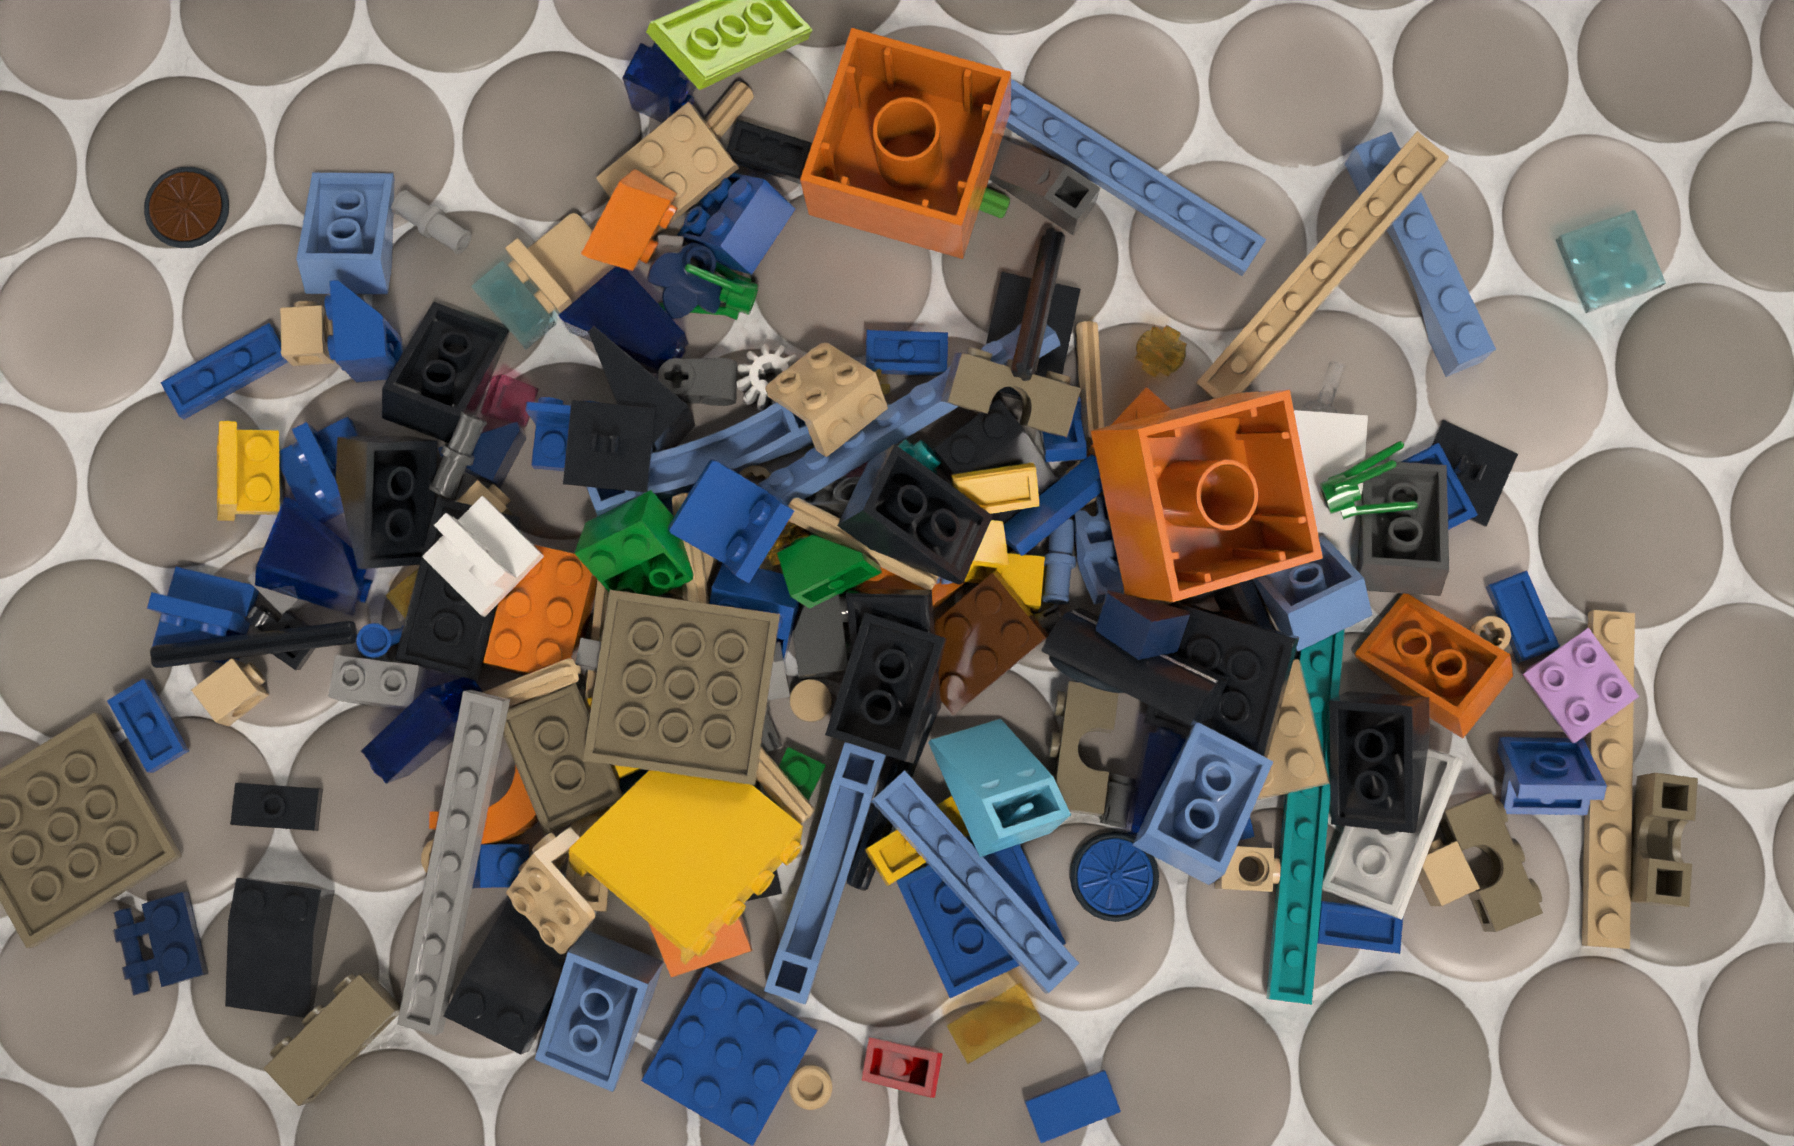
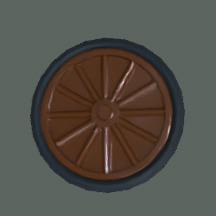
[144,167,229,249]

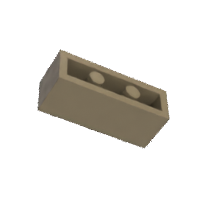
[263,973,401,1106]

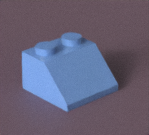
[1253,535,1373,652]

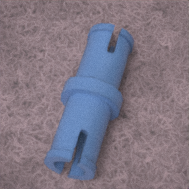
[1043,519,1076,605]

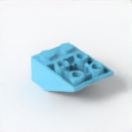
[928,719,1071,857]

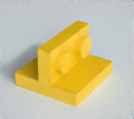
[217,421,280,521]

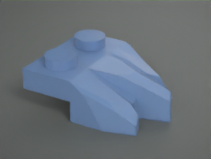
[1074,495,1125,604]

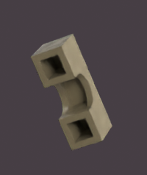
[941,347,1081,437]
[1049,681,1119,816]
[1631,773,1698,907]
[1439,793,1543,932]

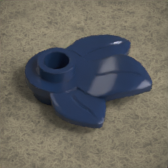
[647,243,722,319]

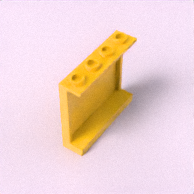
[569,770,803,965]

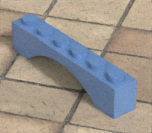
[1345,132,1496,377]
[586,403,813,517]
[764,742,886,1004]

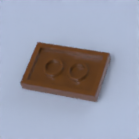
[934,571,1049,716]

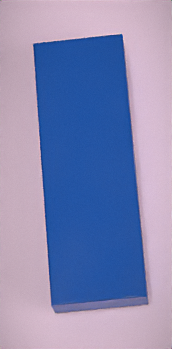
[160,323,288,420]
[1004,454,1103,556]

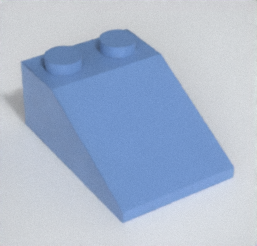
[296,173,395,294]
[1133,723,1273,885]
[535,930,664,1092]

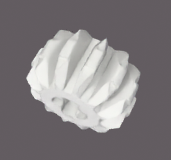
[736,344,799,412]

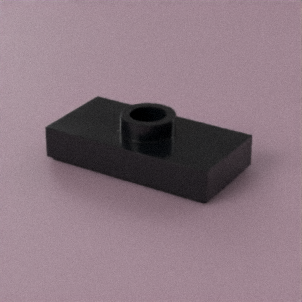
[726,119,812,184]
[230,783,323,831]

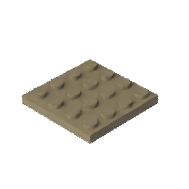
[583,590,781,785]
[0,712,182,948]

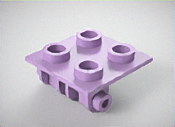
[1522,628,1639,744]

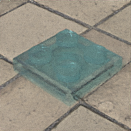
[1555,210,1666,313]

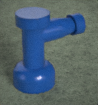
[356,623,404,658]

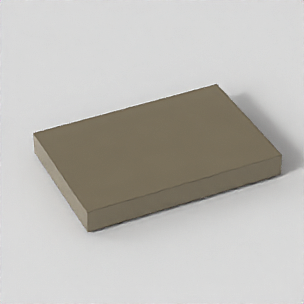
[503,683,623,835]

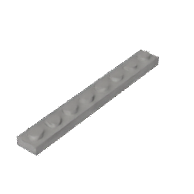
[397,690,510,1036]

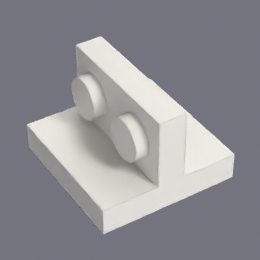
[422,496,544,617]

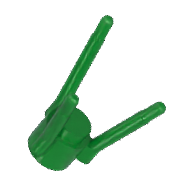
[657,262,759,320]
[1319,441,1418,519]

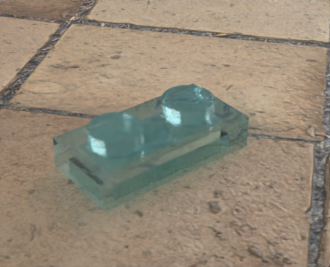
[471,261,557,350]

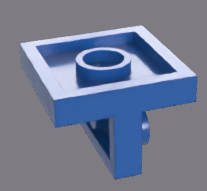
[279,416,359,528]
[147,567,259,665]
[1497,737,1607,815]

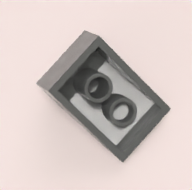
[1357,461,1449,596]

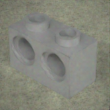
[328,655,430,712]

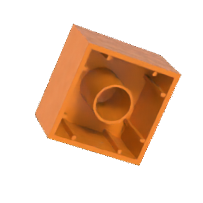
[800,28,1011,259]
[1091,390,1323,602]

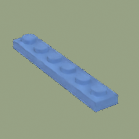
[871,770,1079,994]

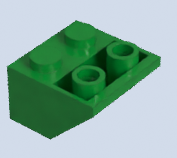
[574,490,694,597]

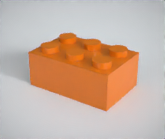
[483,545,597,675]

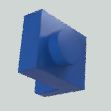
[1040,397,1087,462]
[472,844,529,889]

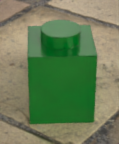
[777,535,882,609]

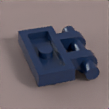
[113,892,208,996]

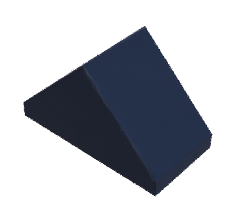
[438,422,527,489]
[1095,590,1190,660]

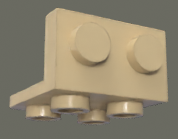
[505,213,624,322]
[765,343,888,457]
[506,827,595,954]

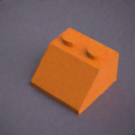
[581,169,678,271]

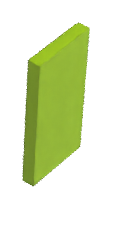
[646,0,813,90]

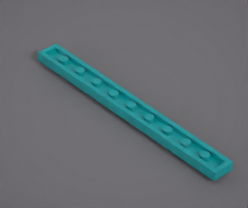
[1266,629,1345,1005]

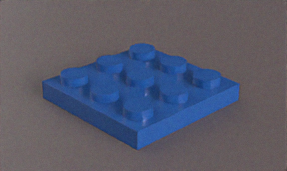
[896,844,1066,999]
[641,966,818,1146]

